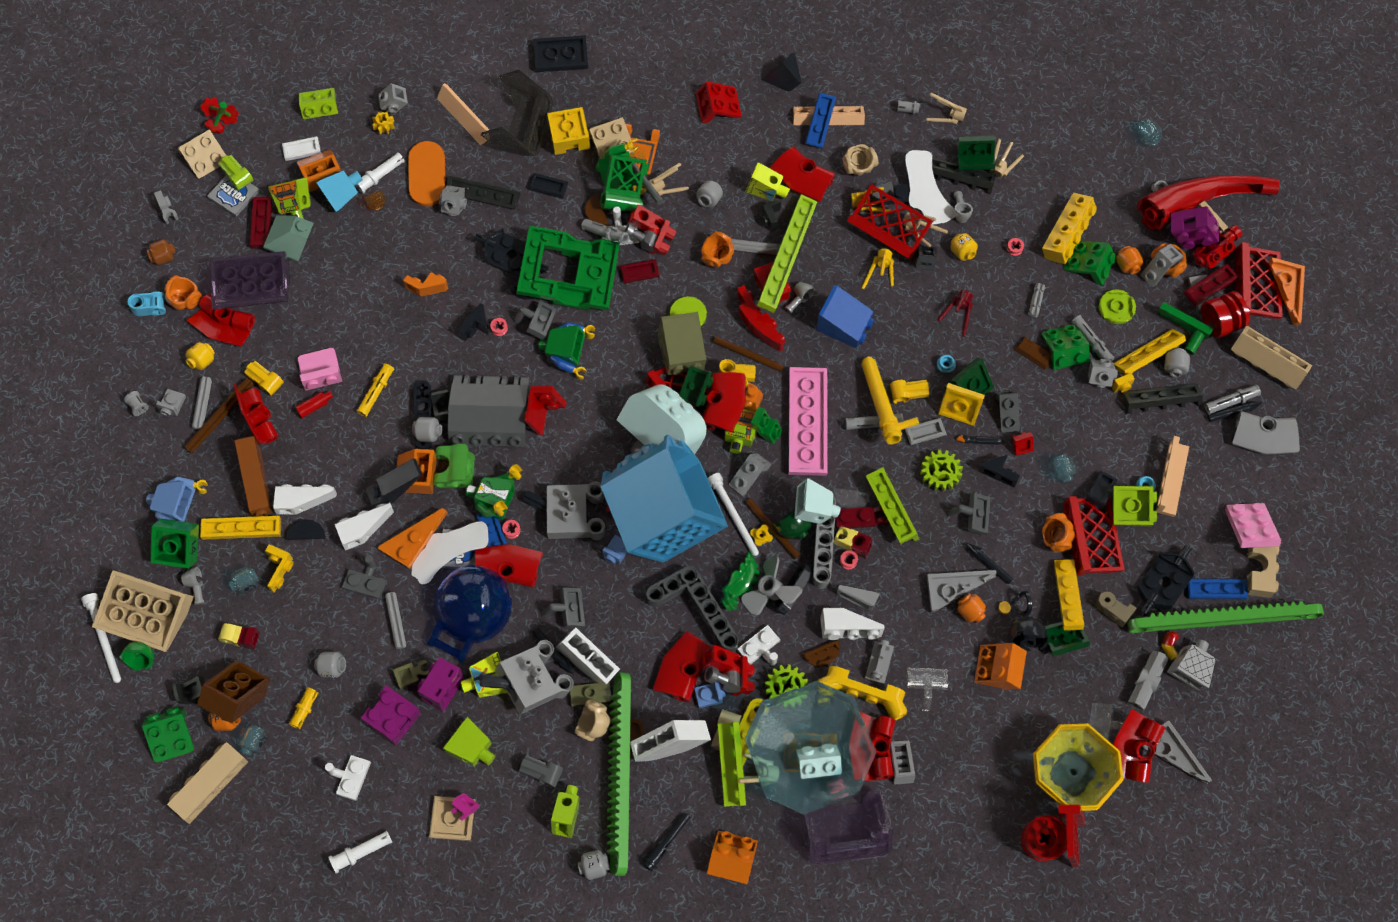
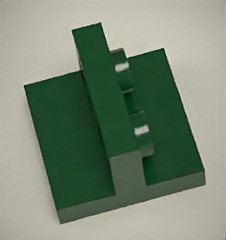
[957,136,995,170]
[944,357,994,395]

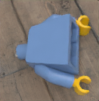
[146,477,208,522]

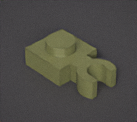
[393,660,430,690]

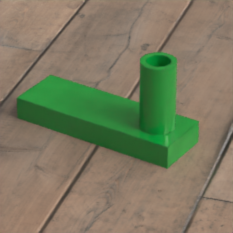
[1158,302,1213,355]

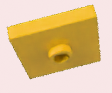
[938,383,985,426]

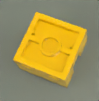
[547,107,590,155]

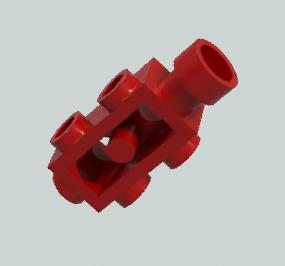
[1194,225,1242,269]

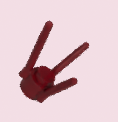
[937,290,973,337]

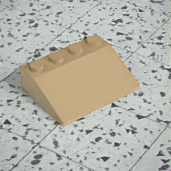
[92,570,194,652]

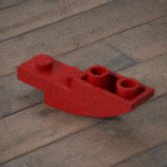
[737,285,785,351]

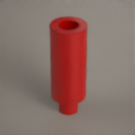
[295,391,333,418]

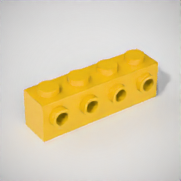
[1042,193,1097,264]

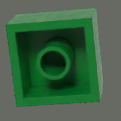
[151,519,199,569]

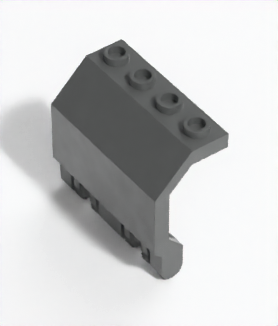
[448,375,530,447]

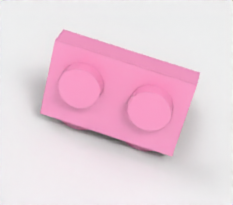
[298,348,343,391]

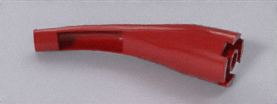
[1137,175,1280,231]

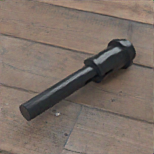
[642,813,691,871]

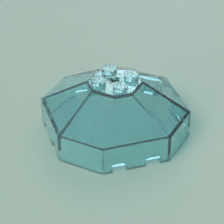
[745,681,876,815]

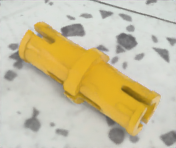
[288,687,318,730]

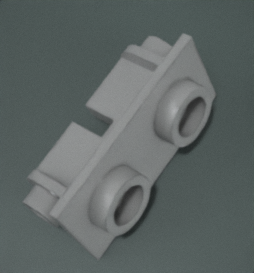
[865,640,894,684]

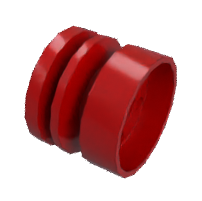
[1201,291,1250,338]
[1021,815,1067,862]

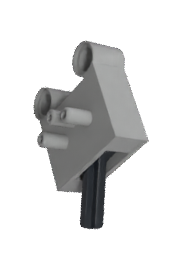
[523,481,605,540]
[479,640,574,715]

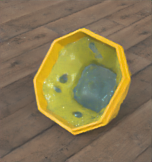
[1033,723,1123,811]

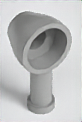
[953,191,973,223]
[785,282,815,313]
[181,567,204,605]

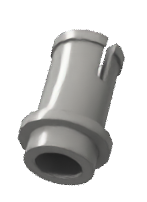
[897,100,920,115]

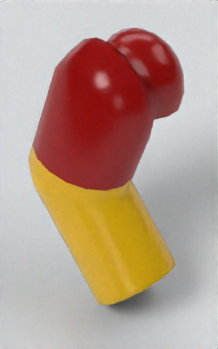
[1162,631,1179,661]

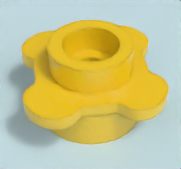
[750,525,773,546]

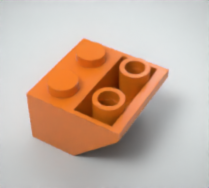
[297,149,341,192]
[397,449,437,494]
[974,643,1027,690]
[707,830,758,884]

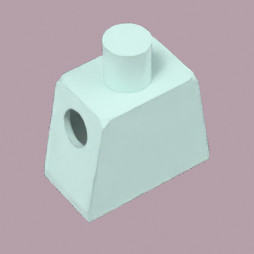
[795,478,841,524]

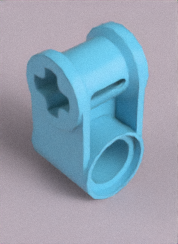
[128,292,166,316]

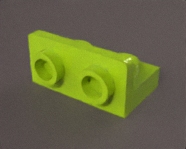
[299,88,338,119]

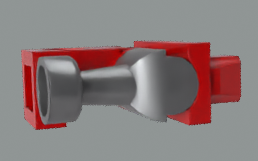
[624,204,676,255]
[702,645,755,697]

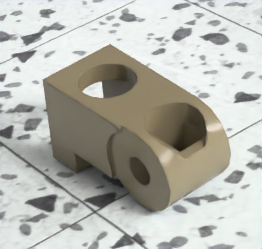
[1096,592,1137,627]

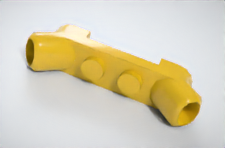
[817,666,907,720]

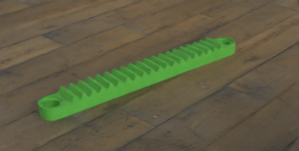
[1127,601,1324,633]
[607,672,631,876]

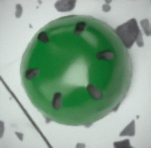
[120,642,155,671]

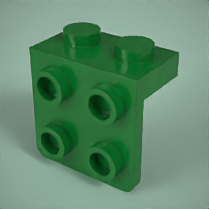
[1064,241,1116,286]
[1041,325,1089,370]
[142,706,194,763]

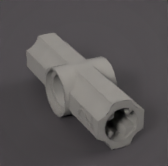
[1127,650,1169,711]

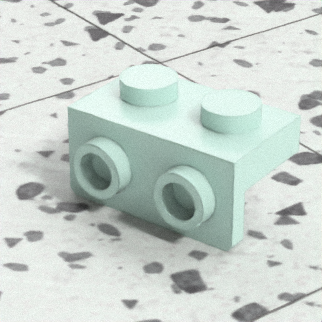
[796,744,842,779]

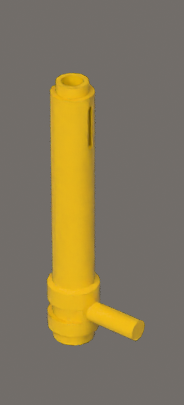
[861,357,919,444]

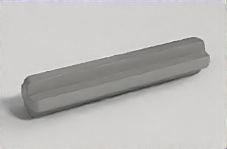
[731,239,780,255]
[192,377,212,430]
[385,592,406,649]

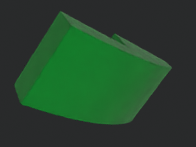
[751,407,781,444]

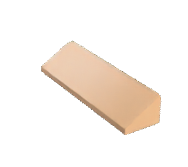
[437,83,490,145]
[793,106,865,125]

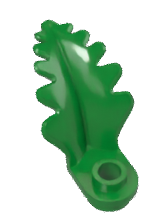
[721,552,759,611]

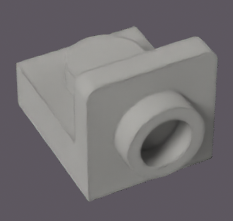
[156,389,186,417]

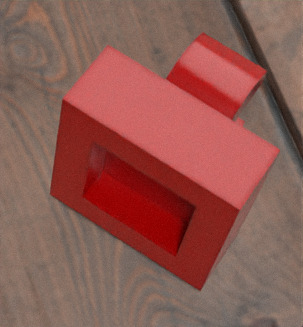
[1012,432,1034,456]

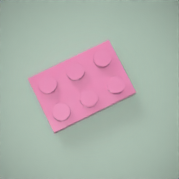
[1225,503,1281,548]

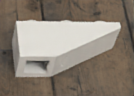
[273,484,337,515]
[335,503,394,551]
[820,608,884,640]

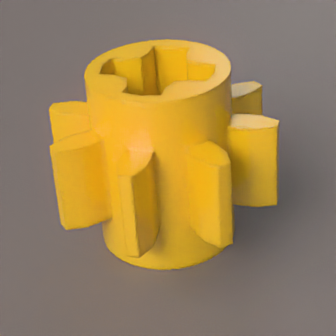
[372,112,395,134]

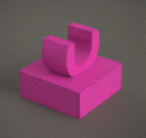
[452,793,480,821]

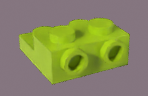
[1113,486,1157,527]

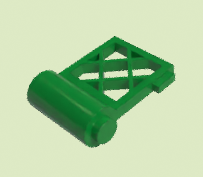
[600,154,649,212]

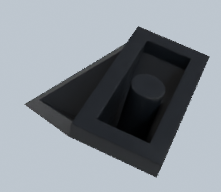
[761,53,801,91]

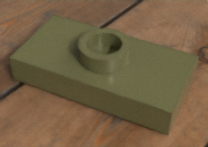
[570,682,612,707]

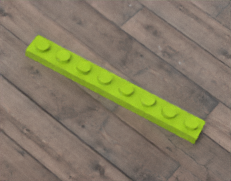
[757,194,817,313]

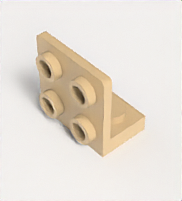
[588,117,634,158]
[177,129,226,179]

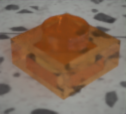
[365,190,386,212]

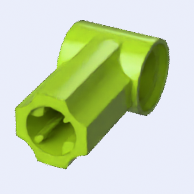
[219,155,254,191]

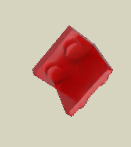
[695,81,742,123]
[524,386,566,436]

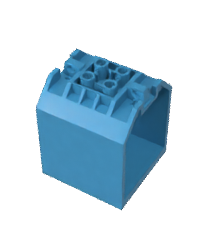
[601,434,728,563]

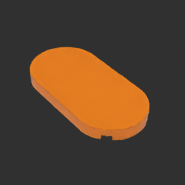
[409,141,446,207]

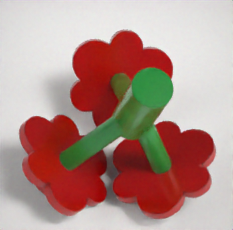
[200,97,239,133]

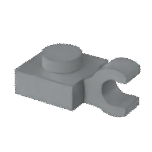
[154,190,178,224]

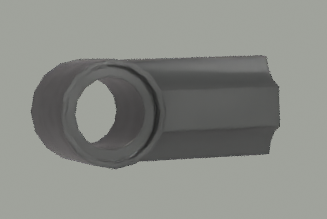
[519,755,563,788]

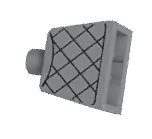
[1167,639,1215,691]

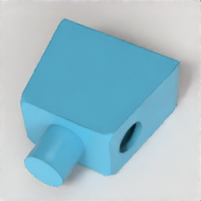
[316,171,363,212]

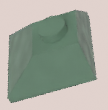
[263,216,314,262]

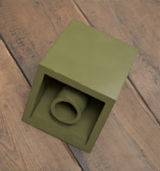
[657,312,706,375]

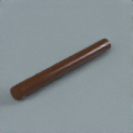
[713,336,784,372]
[745,498,801,560]

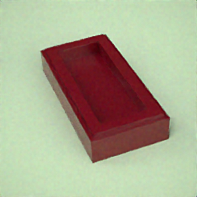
[620,259,660,284]

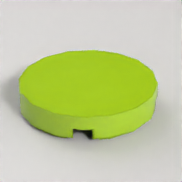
[1098,289,1136,324]
[670,296,707,326]

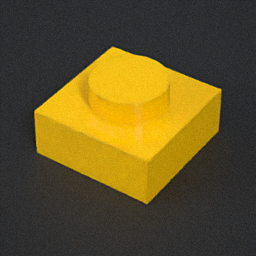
[1112,373,1135,393]

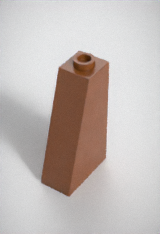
[235,436,272,517]

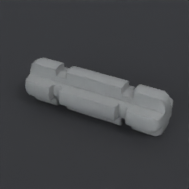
[1028,283,1045,318]

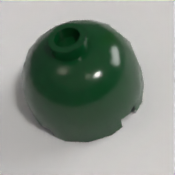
[773,509,812,540]

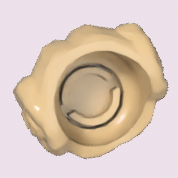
[842,144,879,176]
[575,700,610,741]

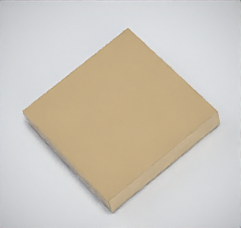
[429,796,476,841]

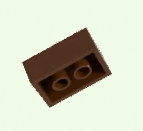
[197,660,270,724]

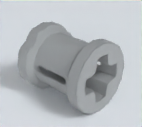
[124,391,149,416]

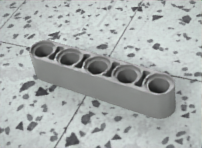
[812,496,836,589]

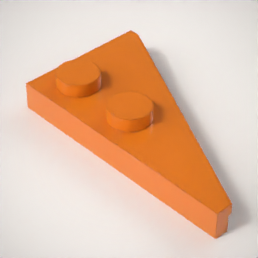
[1269,257,1305,326]
[378,508,448,569]

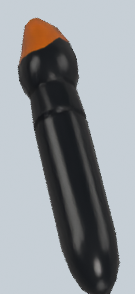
[956,435,1004,445]

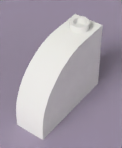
[556,627,620,685]
[630,720,711,762]

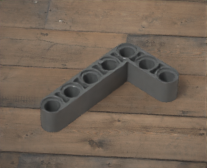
[646,566,739,652]

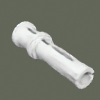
[355,153,405,194]
[328,831,392,874]

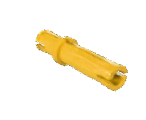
[356,363,394,417]

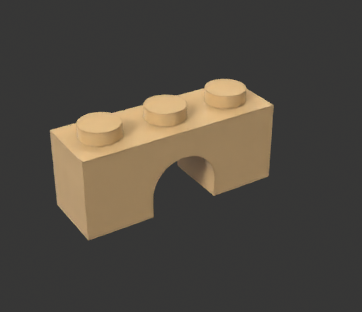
[1247,546,1279,598]

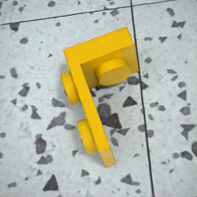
[265,544,293,593]

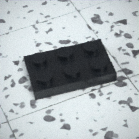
[533,35,588,72]

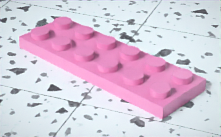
[789,367,827,476]

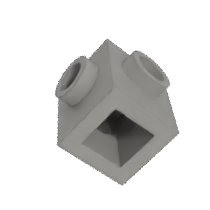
[378,83,408,113]
[439,185,467,216]
[1088,359,1118,388]

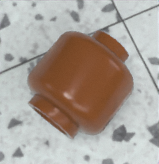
[147,239,176,266]

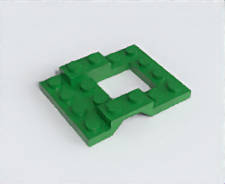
[516,225,620,311]

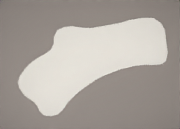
[906,150,955,225]
[411,521,489,584]

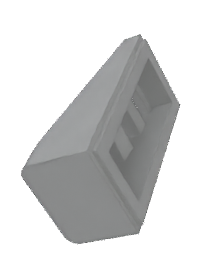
[836,585,880,612]
[890,740,915,784]

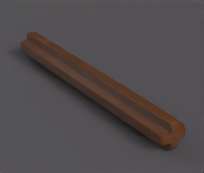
[185,378,254,453]

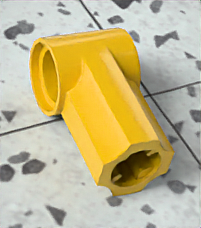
[718,359,756,382]
[244,361,284,396]
[890,380,929,404]

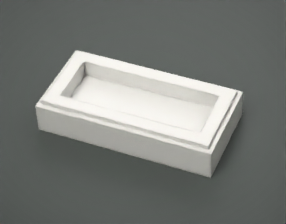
[282,137,321,161]

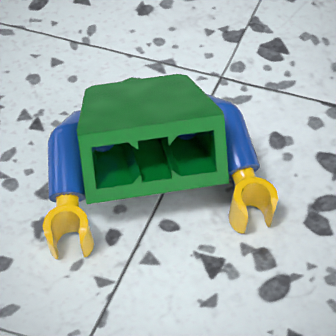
[539,322,595,380]

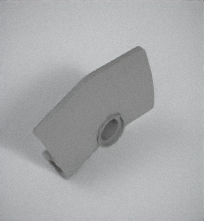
[1232,411,1300,455]

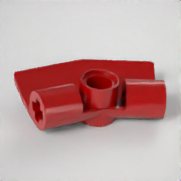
[770,146,835,202]
[187,294,255,347]
[702,372,746,433]
[233,383,279,445]
[475,544,543,588]
[653,631,710,703]
[1113,709,1166,782]
[850,711,896,781]

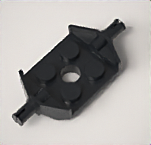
[474,228,549,277]
[1137,545,1195,616]

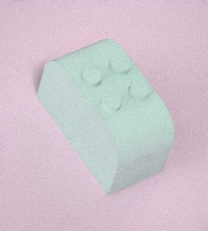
[617,384,706,454]

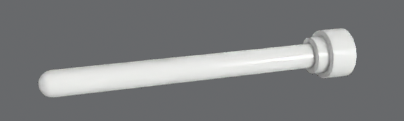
[708,473,759,556]
[81,593,121,683]

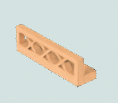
[1156,436,1189,517]

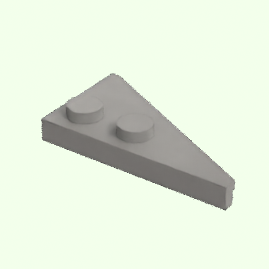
[927,570,996,613]
[1141,721,1212,784]

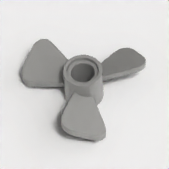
[741,555,802,615]

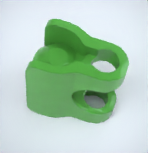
[433,444,475,488]

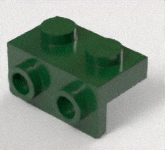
[679,366,714,409]
[1045,622,1090,657]

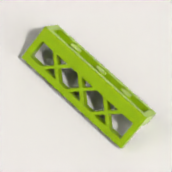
[866,467,919,544]
[717,722,746,807]

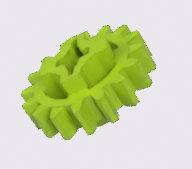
[920,450,963,492]
[765,664,809,709]

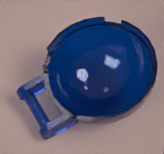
[427,565,512,663]

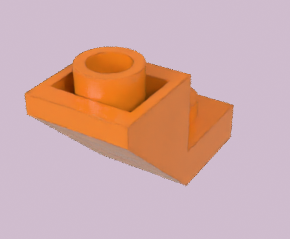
[403,272,448,297]

